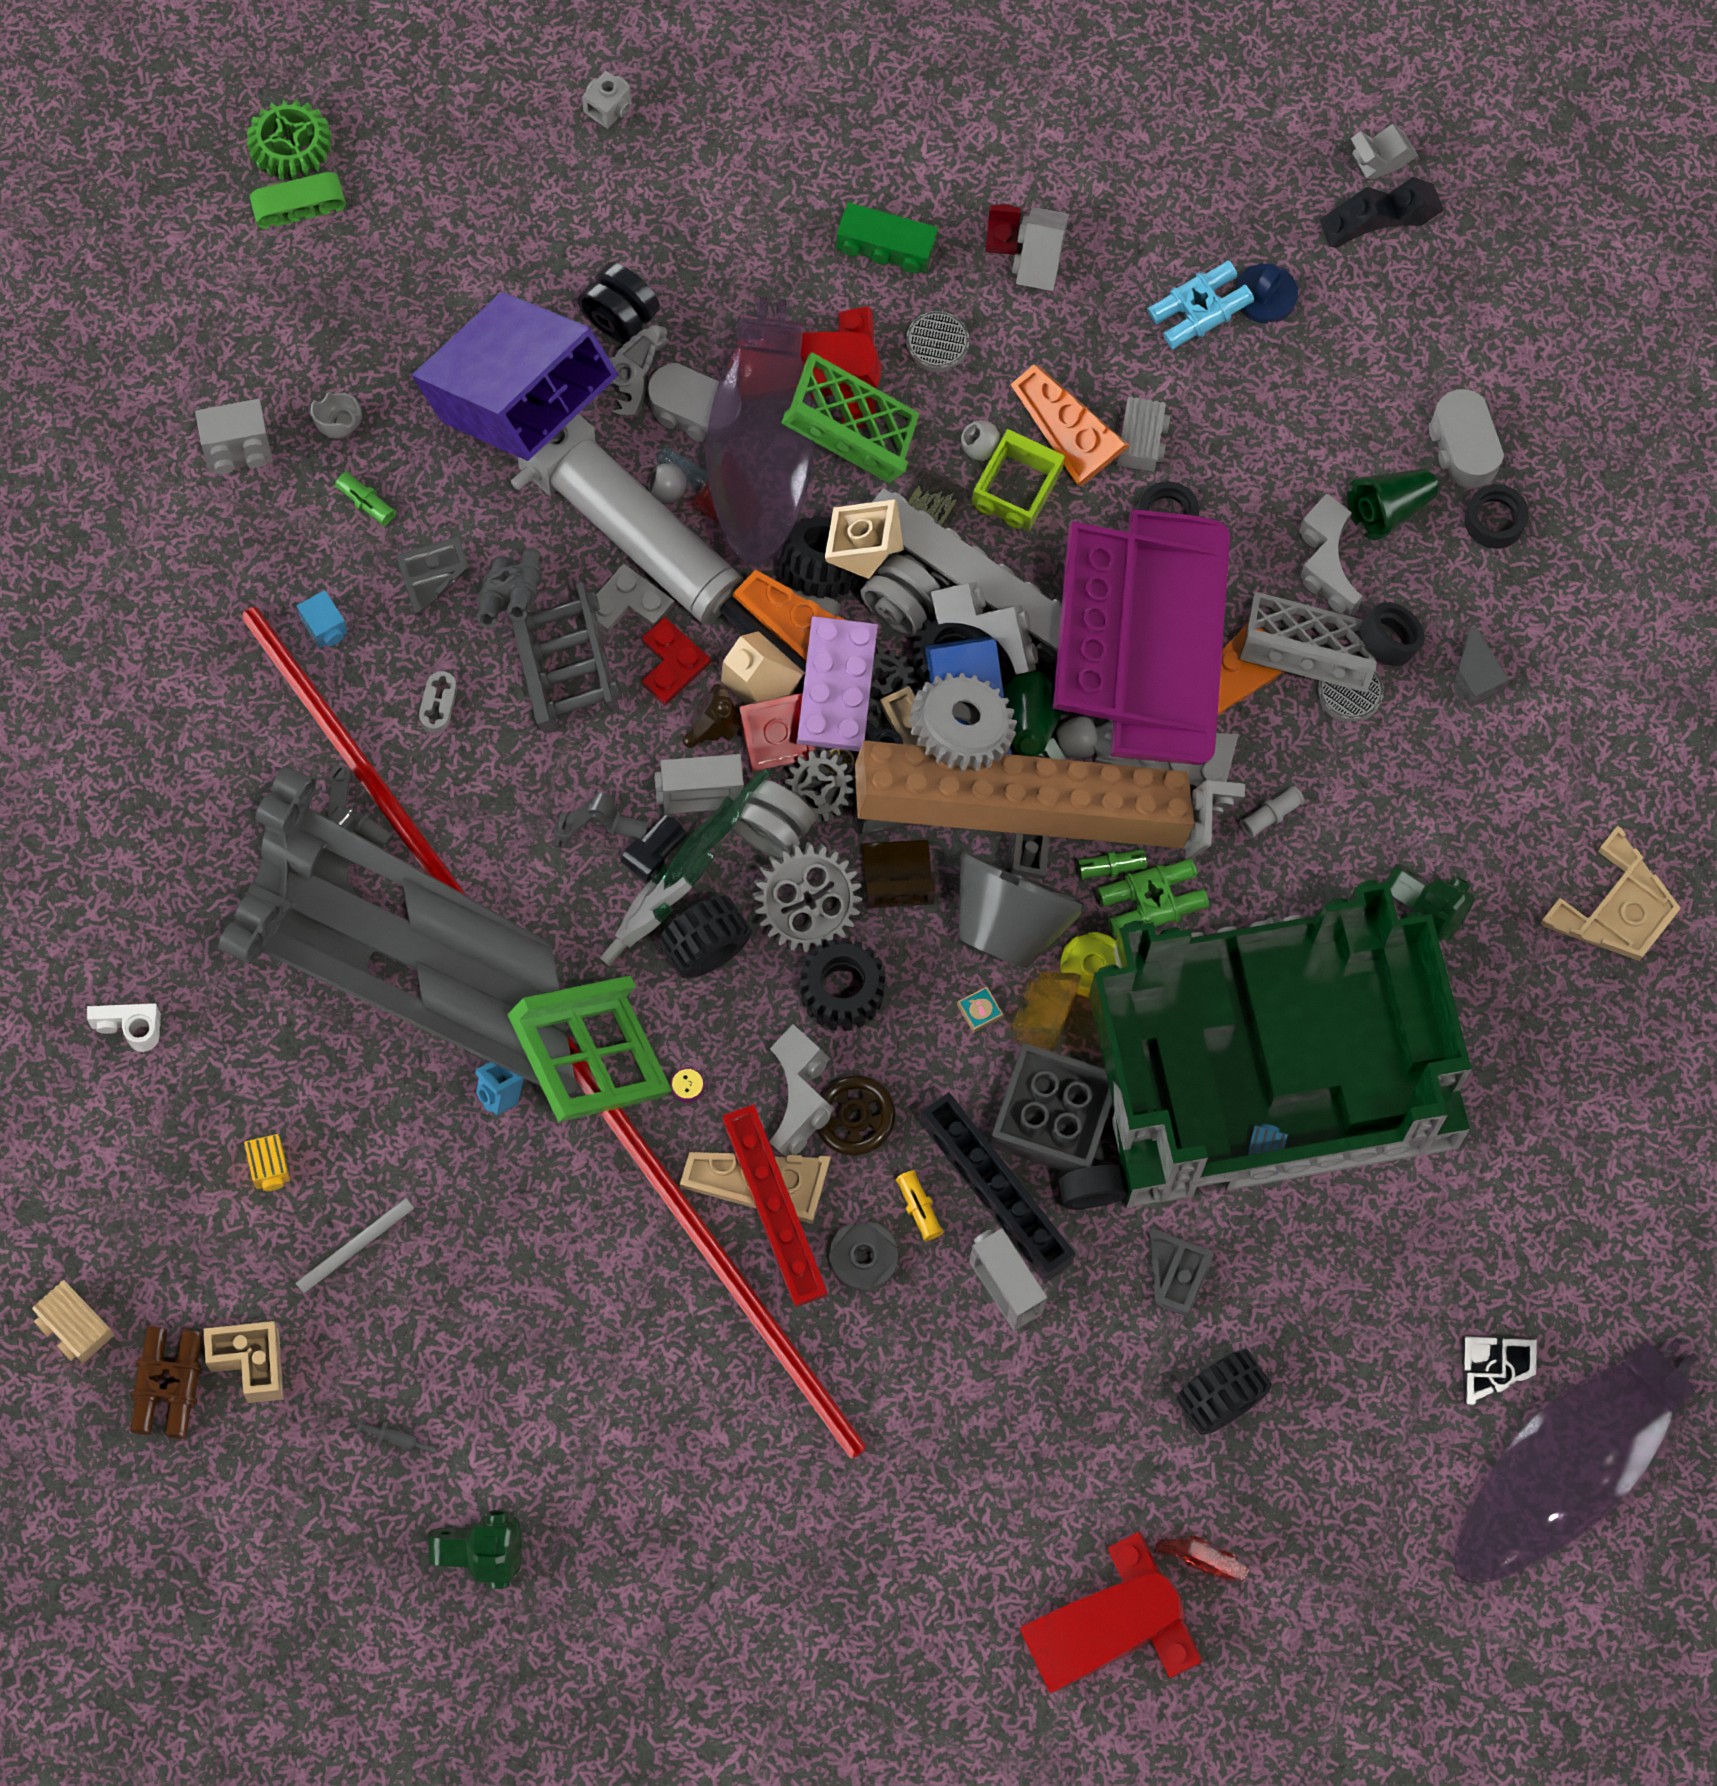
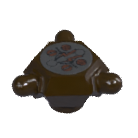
[683,684,741,748]

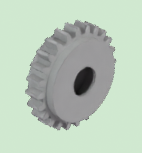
[909,673,1017,771]

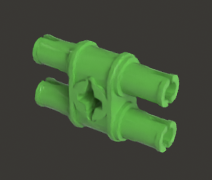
[1096,858,1209,938]

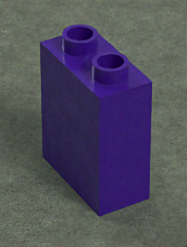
[411,291,619,461]

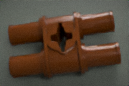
[130,1326,202,1439]

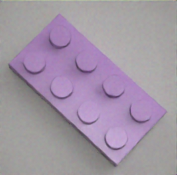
[797,616,878,751]

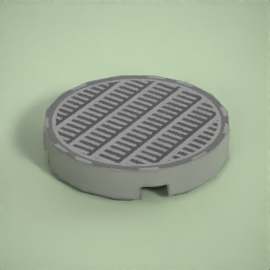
[906,311,969,372]
[1318,670,1383,723]

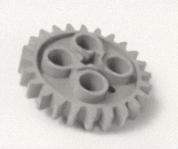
[752,842,862,952]

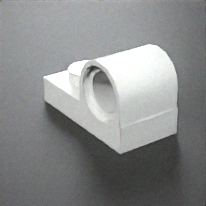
[87,1003,161,1052]

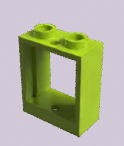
[972,429,1065,531]

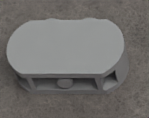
[648,363,741,444]
[1429,389,1504,488]

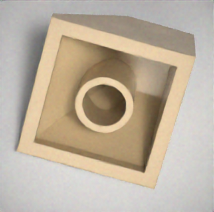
[721,631,805,704]

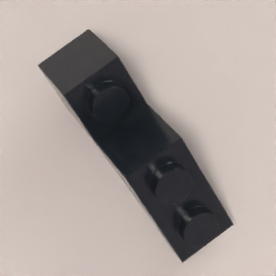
[1320,177,1444,248]

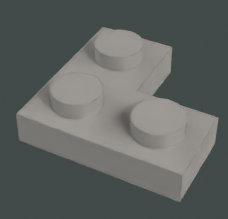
[583,564,675,633]

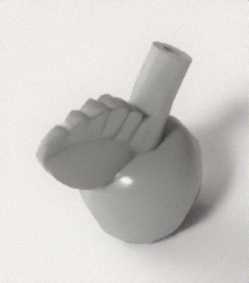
[1056,716,1124,761]

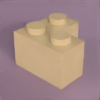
[204,1321,284,1403]

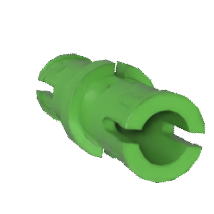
[335,471,396,526]
[1077,848,1147,880]

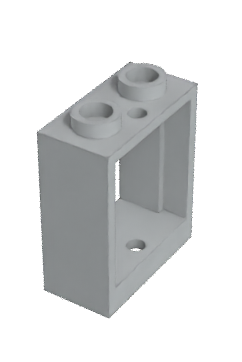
[654,754,744,815]
[969,1228,1047,1331]

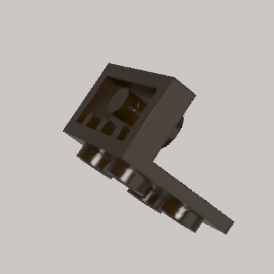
[862,840,935,909]

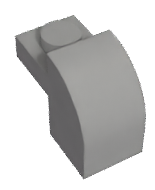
[1351,124,1418,179]

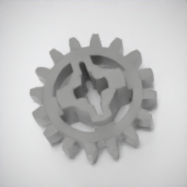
[785,750,856,823]

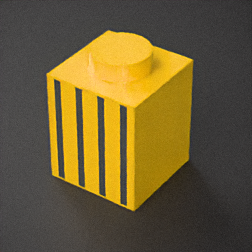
[244,1134,290,1191]

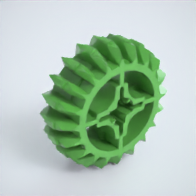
[247,98,332,182]

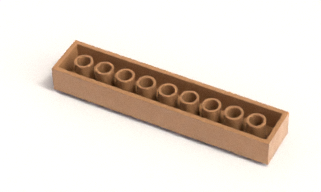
[855,740,1194,848]

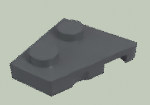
[396,537,469,616]
[1150,1228,1214,1317]

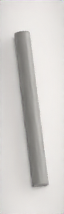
[295,1198,414,1294]

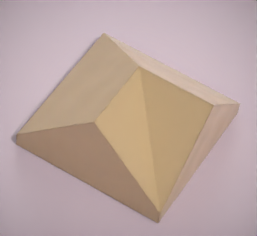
[825,500,904,579]

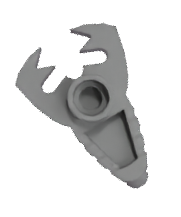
[594,325,669,416]

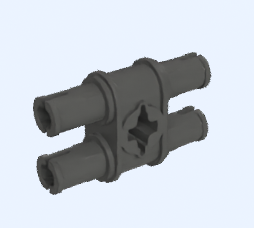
[476,548,543,628]

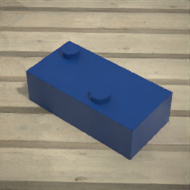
[925,636,1012,755]

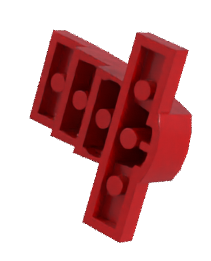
[737,306,882,429]
[1019,1532,1204,1693]

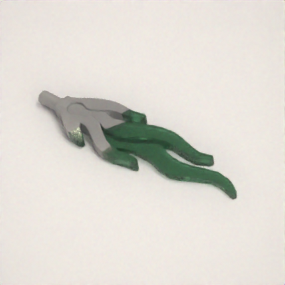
[600,768,772,966]

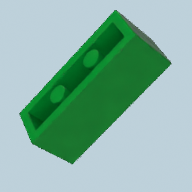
[836,202,938,273]

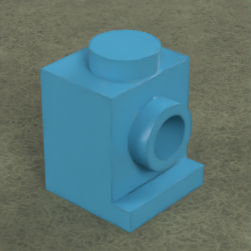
[475,1062,524,1115]

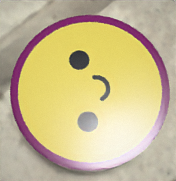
[670,1067,705,1103]

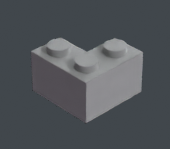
[1012,207,1069,291]

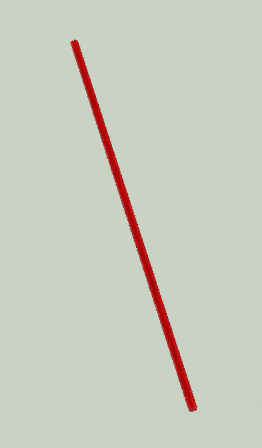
[242,606,866,1459]

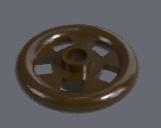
[817,1076,896,1156]

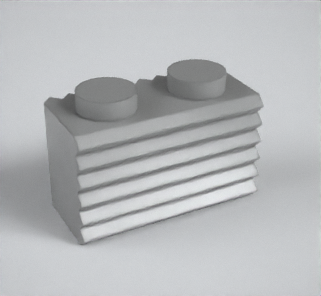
[1116,396,1170,472]

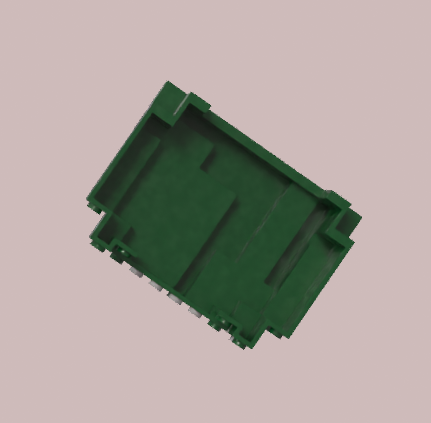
[1089,880,1472,1209]

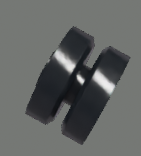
[577,262,660,344]

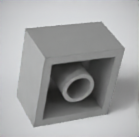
[195,399,273,474]

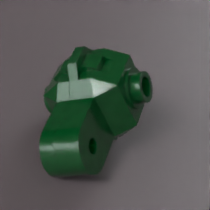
[1385,864,1475,942]
[428,1510,522,1589]

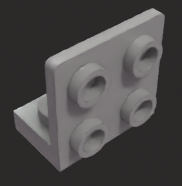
[1182,780,1245,859]

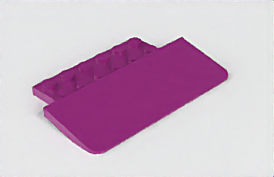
[1053,509,1230,765]

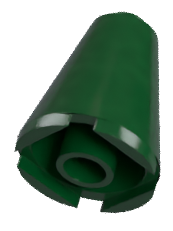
[1346,469,1439,540]
[1003,671,1064,757]

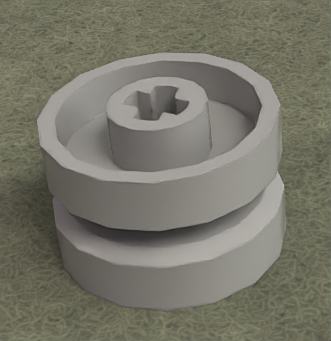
[861,554,942,637]
[729,779,816,860]

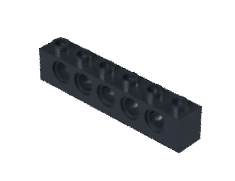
[920,1092,1076,1283]

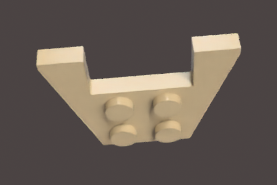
[1540,826,1681,961]

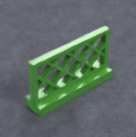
[781,352,920,483]

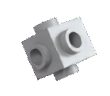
[582,71,632,129]

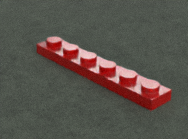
[722,1104,828,1308]

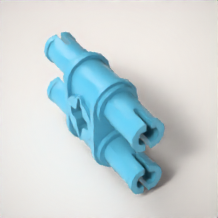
[1147,260,1254,350]

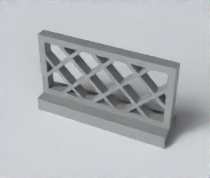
[1240,592,1377,693]

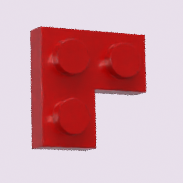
[641,617,711,706]

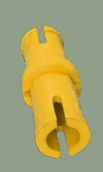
[895,1170,944,1242]

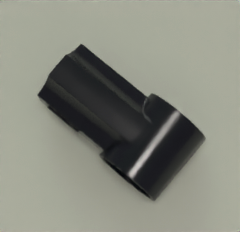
[620,815,687,883]

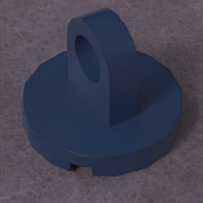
[1235,263,1298,324]

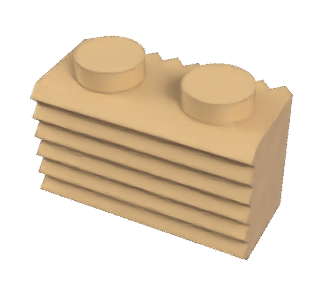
[32,1280,115,1364]

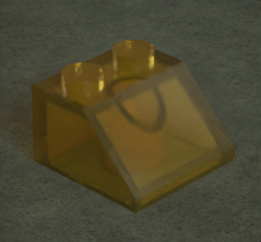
[1011,972,1081,1052]

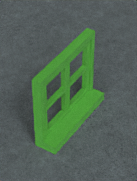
[507,975,672,1122]

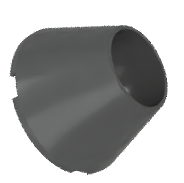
[959,852,1087,968]

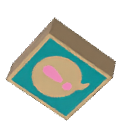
[957,986,1004,1033]

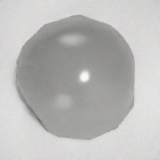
[310,392,362,439]

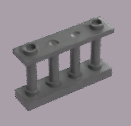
[511,582,622,734]

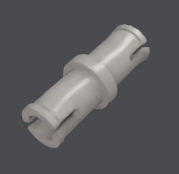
[1240,786,1305,838]

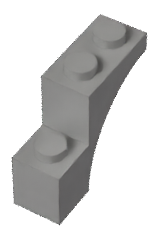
[1299,493,1363,616]
[931,582,1038,674]
[769,1024,835,1157]

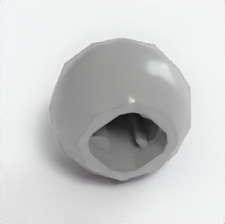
[961,420,1001,461]
[648,463,687,504]

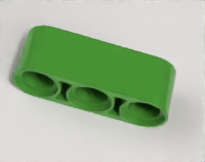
[250,172,346,229]

